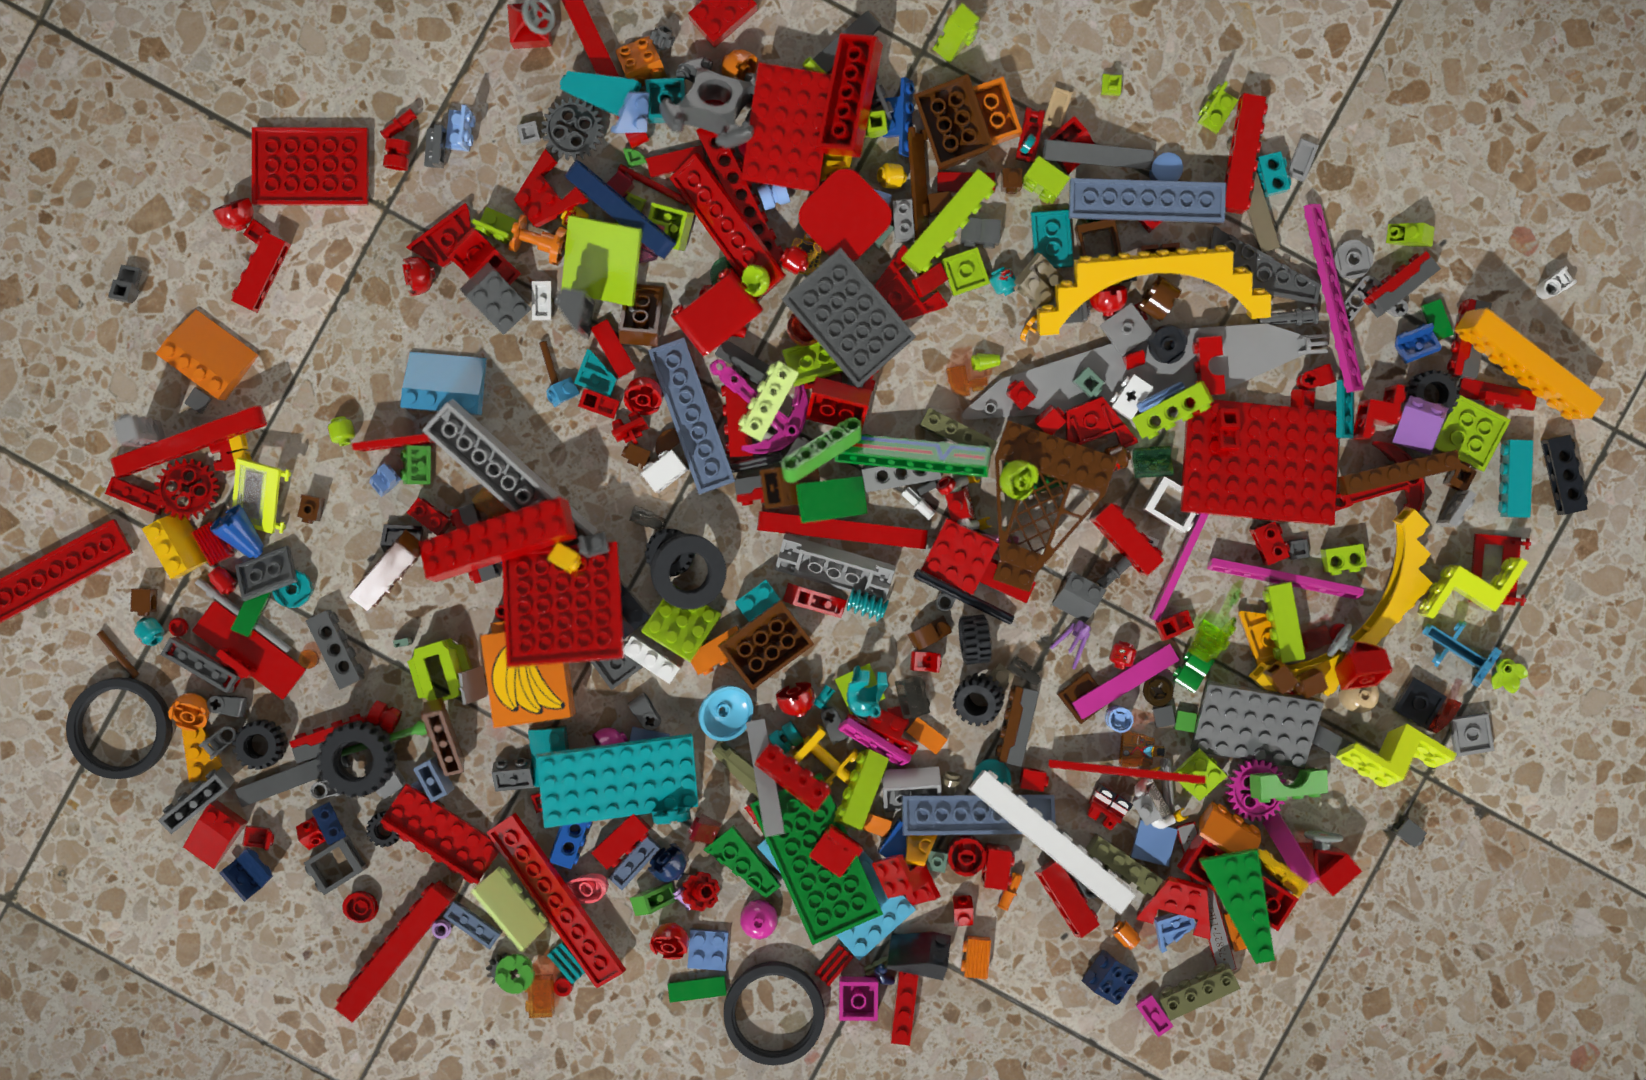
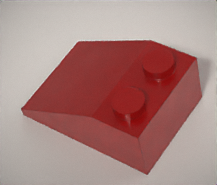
[183,800,248,869]

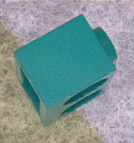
[1256,151,1291,197]

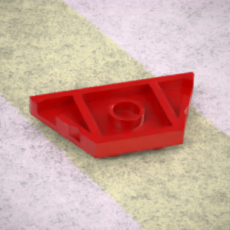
[406,203,472,268]

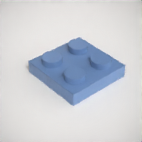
[687,928,729,971]

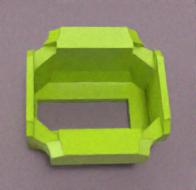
[407,638,472,701]

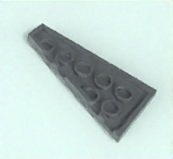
[1203,226,1321,304]

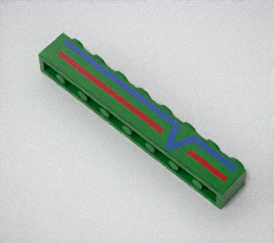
[834,434,991,477]

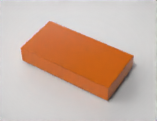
[906,716,948,755]

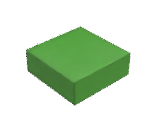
[1174,710,1197,733]

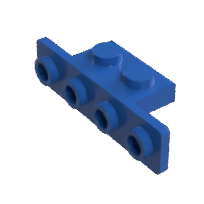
[882,77,915,157]

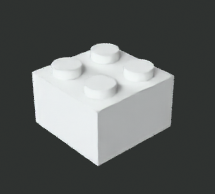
[641,450,689,493]

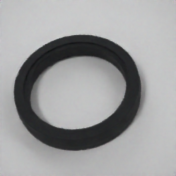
[66,677,172,779]
[723,961,825,1066]

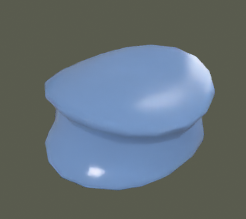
[1149,152,1183,181]

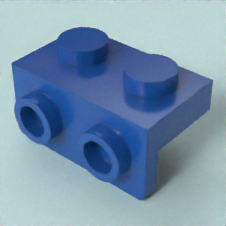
[1394,323,1442,364]

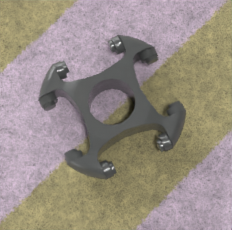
[659,56,757,149]

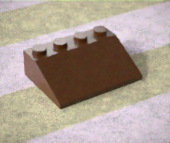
[914,74,993,171]
[718,600,814,690]

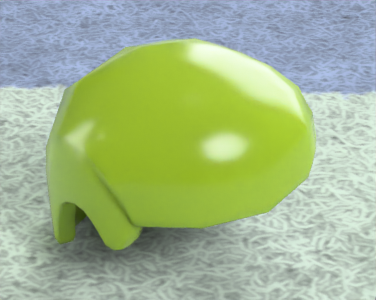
[742,265,770,297]

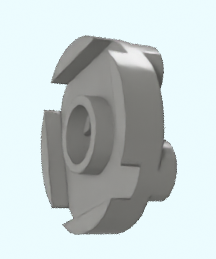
[1333,240,1373,279]

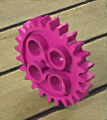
[1225,759,1286,822]

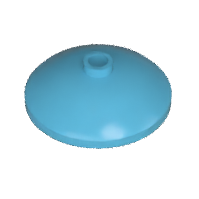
[699,685,753,741]

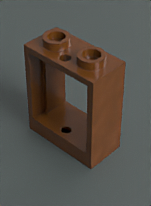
[1074,220,1122,257]

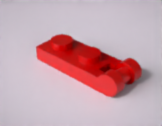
[1015,107,1045,163]

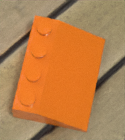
[155,310,259,401]

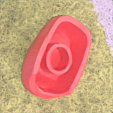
[566,873,609,904]

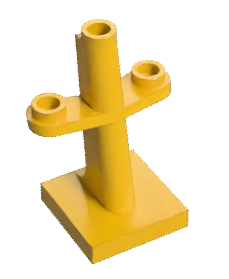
[793,724,859,787]

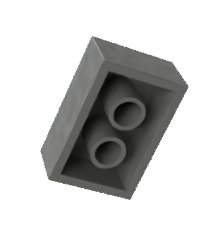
[460,263,532,335]

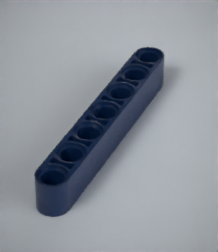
[565,160,677,259]

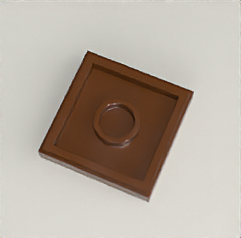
[1057,671,1106,725]

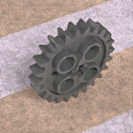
[541,97,604,161]

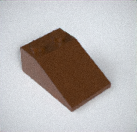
[618,284,664,347]

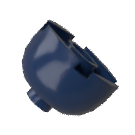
[648,843,687,882]

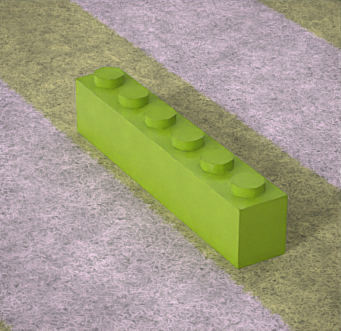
[901,168,996,274]

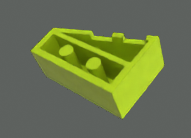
[933,3,980,64]

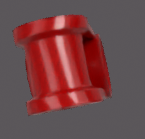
[1296,363,1337,390]

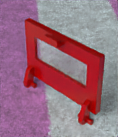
[1469,534,1531,606]

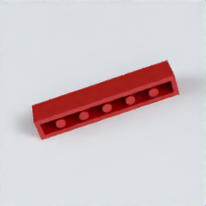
[1224,93,1268,215]

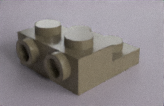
[1014,253,1064,309]

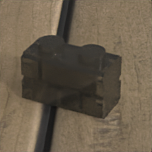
[895,675,930,719]

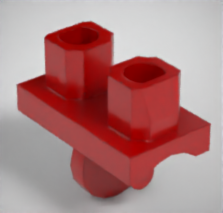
[611,411,649,445]

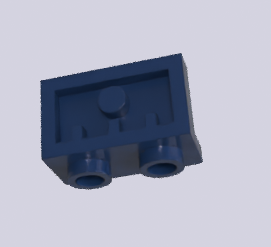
[312,801,346,845]

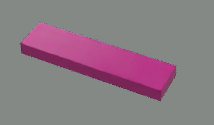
[838,718,912,767]
[1263,813,1319,884]

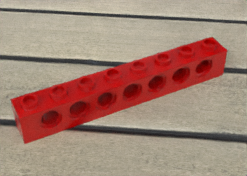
[696,128,784,265]

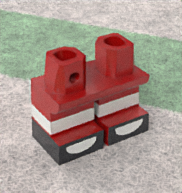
[1086,783,1133,830]

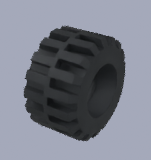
[1405,370,1460,415]
[645,529,695,577]
[958,614,992,665]
[953,673,1005,726]
[232,719,287,770]

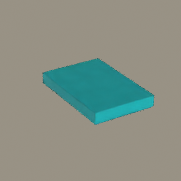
[1030,209,1074,269]

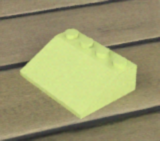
[471,866,548,952]

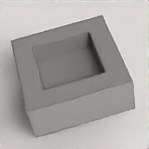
[517,121,541,146]

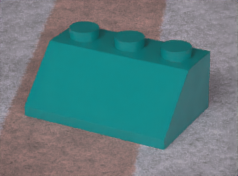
[528,725,569,787]

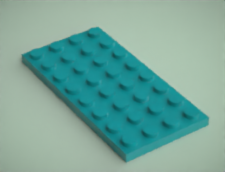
[536,733,698,828]

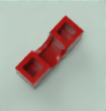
[1192,336,1226,395]

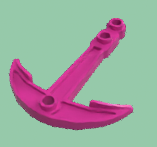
[710,359,808,454]

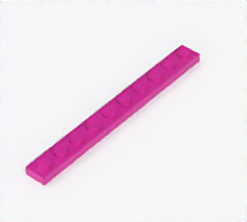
[1303,204,1364,393]

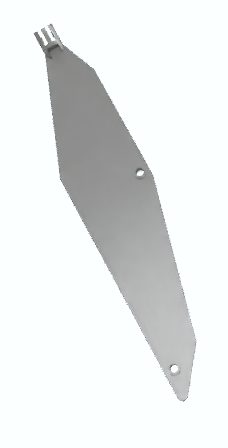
[962,323,1328,420]

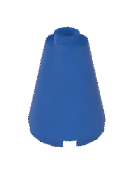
[210,505,264,558]

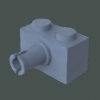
[409,755,455,803]

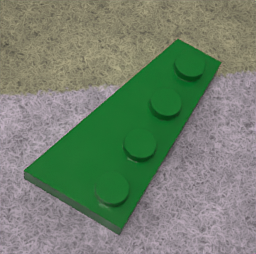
[703,825,781,898]

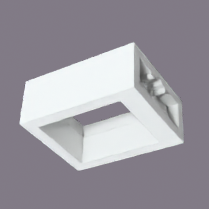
[1142,476,1199,533]

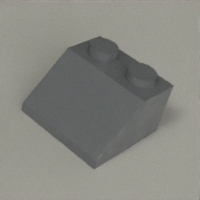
[1051,571,1106,623]

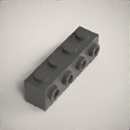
[158,766,235,834]

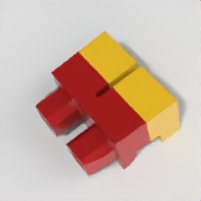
[209,434,252,472]

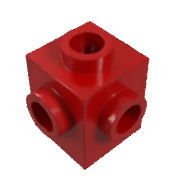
[296,817,326,850]

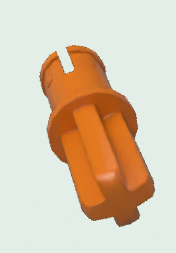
[997,872,1023,911]

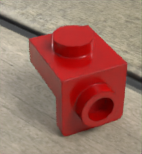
[910,651,942,673]
[242,825,274,851]
[953,895,973,926]

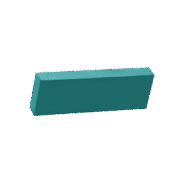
[1336,380,1354,439]

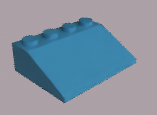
[400,352,487,416]

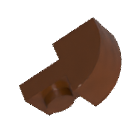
[907,615,952,651]

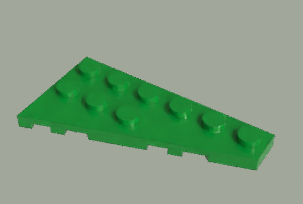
[1199,848,1275,964]

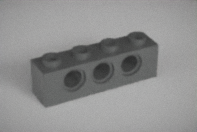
[306,610,365,690]

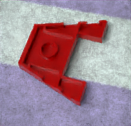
[514,149,588,228]
[874,245,948,321]
[1065,396,1139,448]
[1136,876,1211,940]

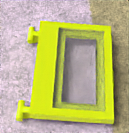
[232,457,291,534]

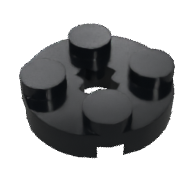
[1147,324,1188,364]

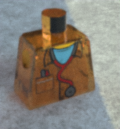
[1118,730,1165,767]

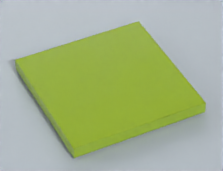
[561,215,642,307]

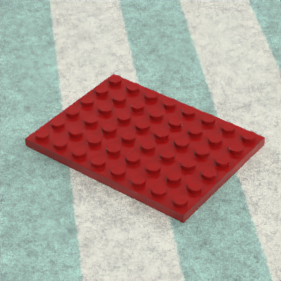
[1181,397,1338,526]

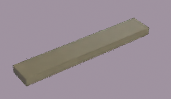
[1226,142,1280,253]

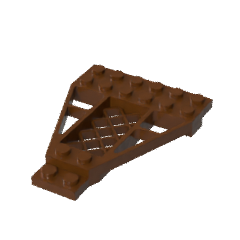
[993,420,1118,592]

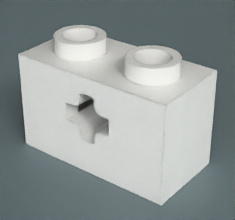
[1110,374,1153,420]

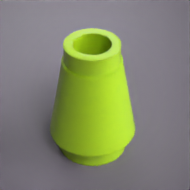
[971,353,1001,372]

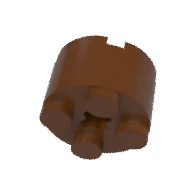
[1138,275,1182,322]

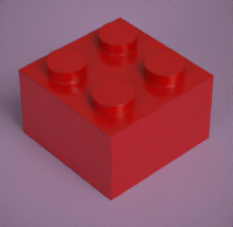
[981,843,1015,891]

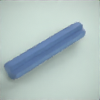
[1137,382,1186,412]

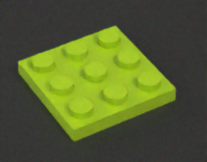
[1434,395,1511,472]
[641,584,722,662]

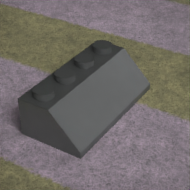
[556,288,595,339]

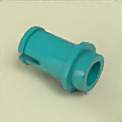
[814,684,836,710]

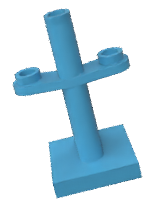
[1422,620,1502,688]

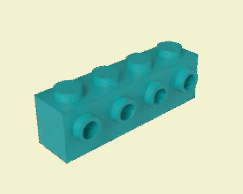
[1498,440,1533,518]

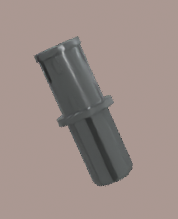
[1097,556,1132,589]

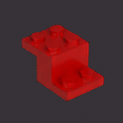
[446,227,521,285]
[1352,384,1406,441]
[872,854,941,905]

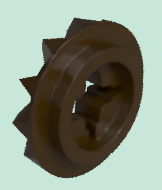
[1142,675,1174,706]

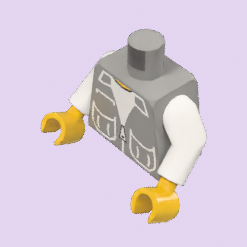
[1132,767,1189,829]

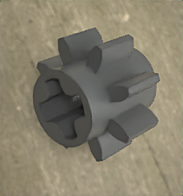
[650,25,675,50]

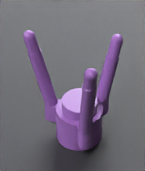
[1050,620,1091,669]

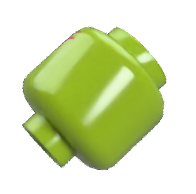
[328,416,356,446]

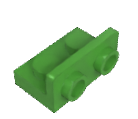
[400,445,431,485]

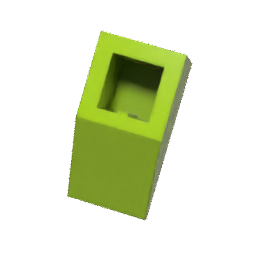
[1386,223,1435,247]

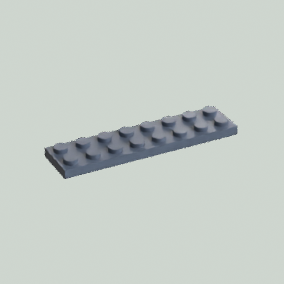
[1069,178,1226,223]
[648,338,735,495]
[902,795,1056,835]

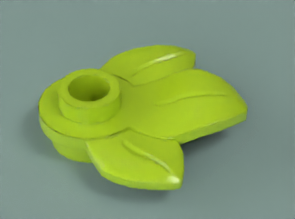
[1491,658,1528,694]

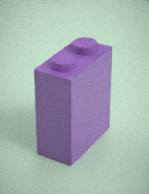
[1393,396,1448,455]

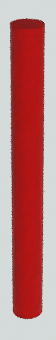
[618,164,687,206]

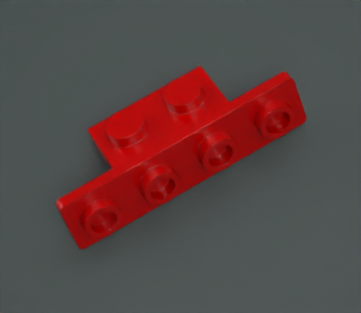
[1458,378,1537,411]
[845,709,919,755]

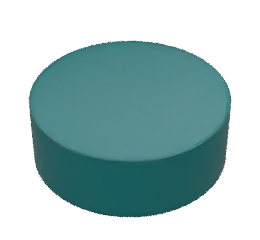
[1019,134,1036,154]

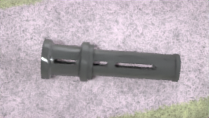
[1258,307,1319,326]

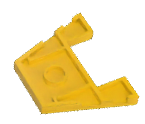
[1258,849,1310,899]

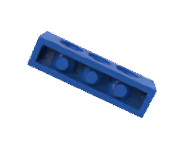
[549,822,592,869]

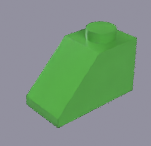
[630,882,678,916]

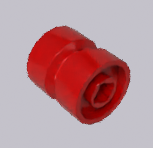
[383,138,411,171]
[366,700,402,734]

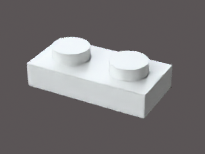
[532,281,552,321]

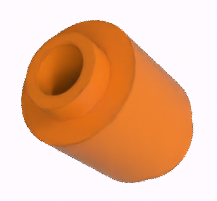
[1112,920,1141,949]

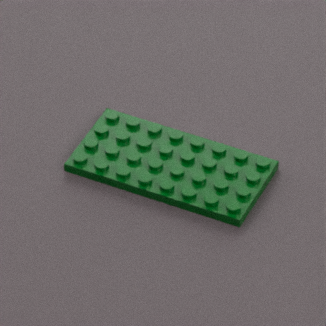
[750,773,883,945]

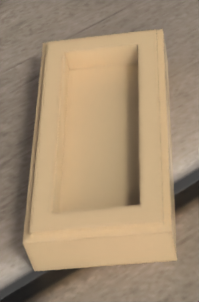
[1043,87,1073,130]

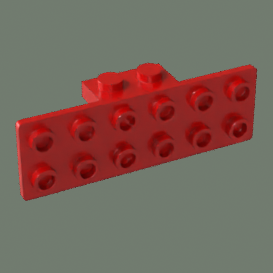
[192,601,306,699]

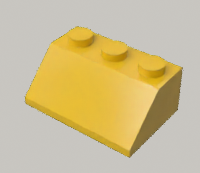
[142,514,207,579]

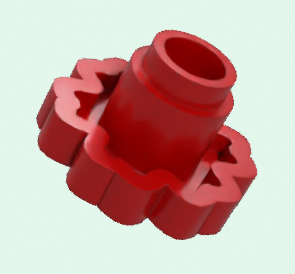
[681,872,720,912]

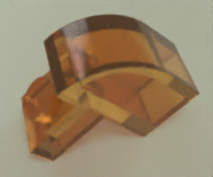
[945,365,988,397]

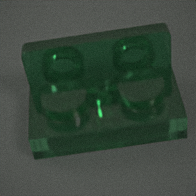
[1131,446,1174,478]

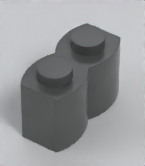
[960,217,1001,249]

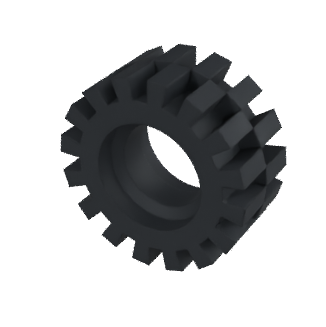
[366,811,400,847]

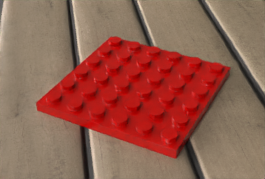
[502,541,625,668]

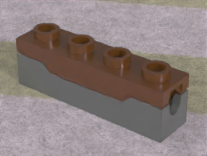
[995,685,1039,767]

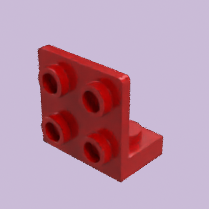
[809,824,863,877]

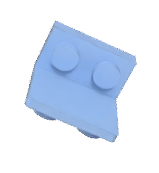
[445,105,476,152]

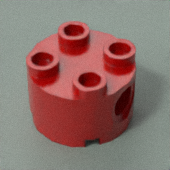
[947,835,986,877]

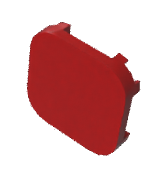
[798,169,892,263]

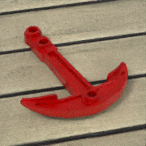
[1335,441,1424,513]

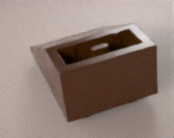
[760,467,820,509]

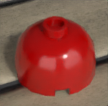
[212,197,254,232]
[402,257,436,296]
[1089,285,1128,316]
[624,376,663,415]
[776,682,815,717]
[649,923,689,960]

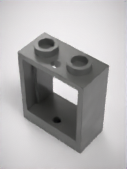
[304,835,368,895]

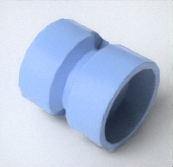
[757,184,790,211]
[1104,705,1133,733]

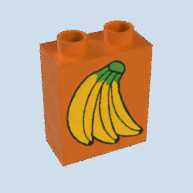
[481,621,576,728]

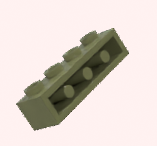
[1085,833,1163,896]
[1158,963,1241,1021]

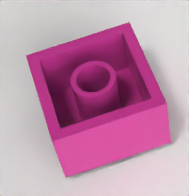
[839,976,878,1021]

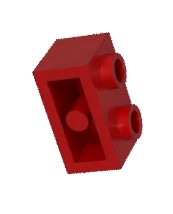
[1249,521,1290,566]

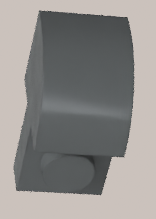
[108,265,142,303]

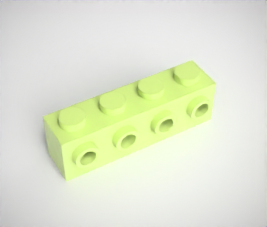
[738,362,799,441]

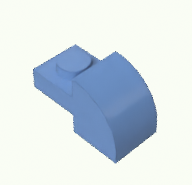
[369,463,401,497]

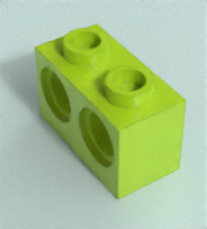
[1320,544,1367,576]

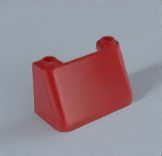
[670,268,763,356]

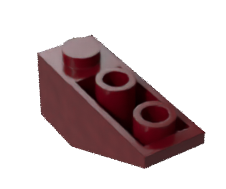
[688,813,722,844]

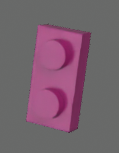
[1135,993,1174,1037]

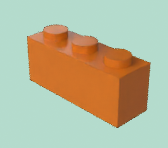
[691,625,740,676]

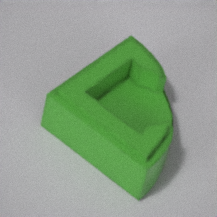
[623,148,647,168]

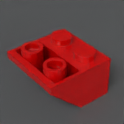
[1043,115,1095,175]

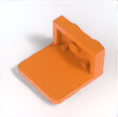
[615,36,667,87]

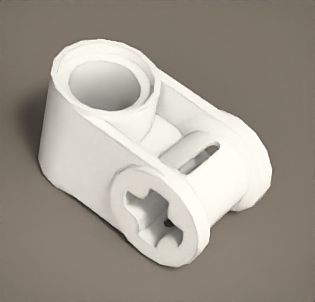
[1536,266,1577,299]

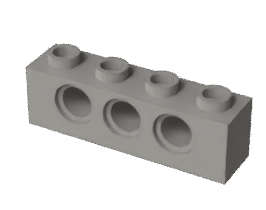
[112,414,166,447]
[861,465,942,493]

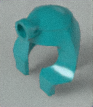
[847,665,888,718]

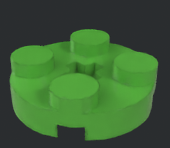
[495,954,535,994]

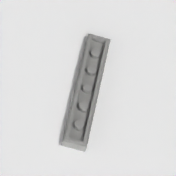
[746,719,785,837]

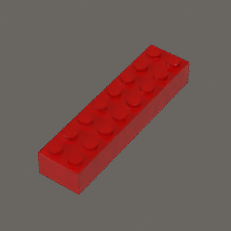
[419,496,577,582]
[334,880,457,1023]

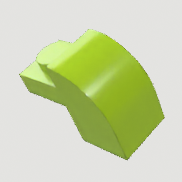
[865,110,888,139]

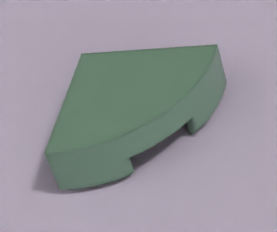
[393,637,413,648]

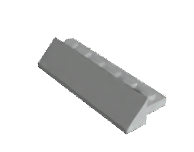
[775,534,896,602]

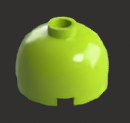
[999,460,1038,500]

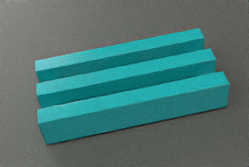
[547,941,585,984]

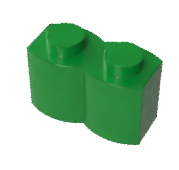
[1172,648,1215,693]

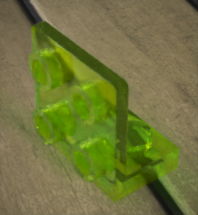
[1187,617,1237,663]

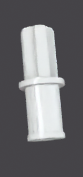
[902,487,937,520]

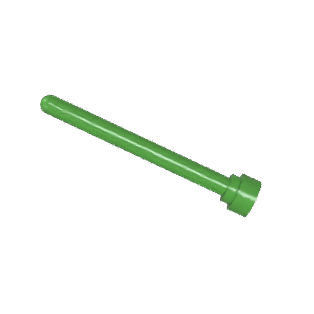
[341,720,427,757]

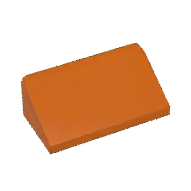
[862,812,893,838]

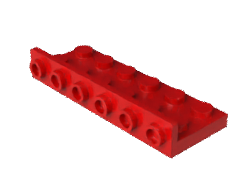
[380,783,500,885]

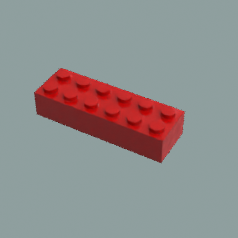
[817,33,883,158]
[1177,834,1299,931]

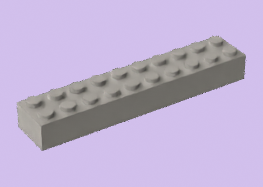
[422,399,597,547]

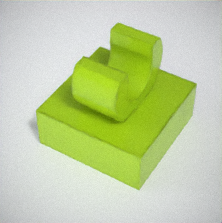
[1101,74,1122,96]

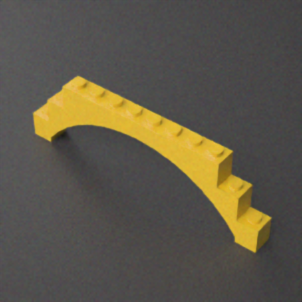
[1037,245,1271,336]
[1249,506,1433,697]

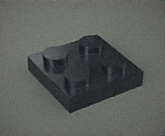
[1392,677,1447,730]

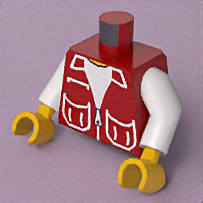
[945,475,992,530]

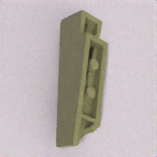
[712,741,779,800]

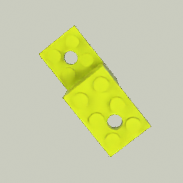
[1418,557,1529,619]
[1336,724,1457,787]

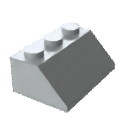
[882,767,941,812]

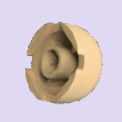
[1338,686,1380,713]

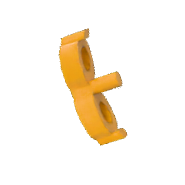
[1020,314,1037,342]

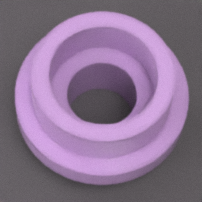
[432,919,451,939]

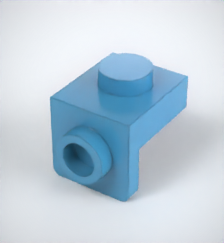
[546,377,580,407]

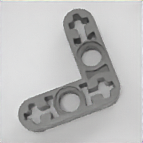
[1344,276,1408,322]

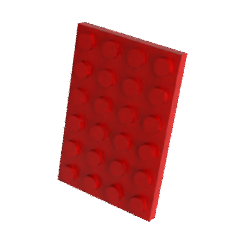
[741,62,832,192]
[251,127,369,206]

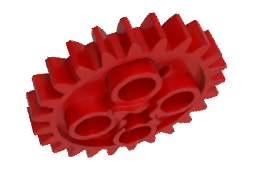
[153,458,220,521]

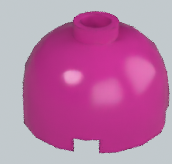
[592,727,628,746]
[740,899,778,940]

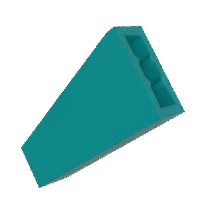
[560,71,642,117]

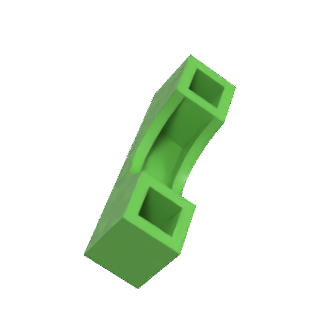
[1250,768,1328,802]

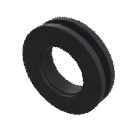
[651,534,727,609]

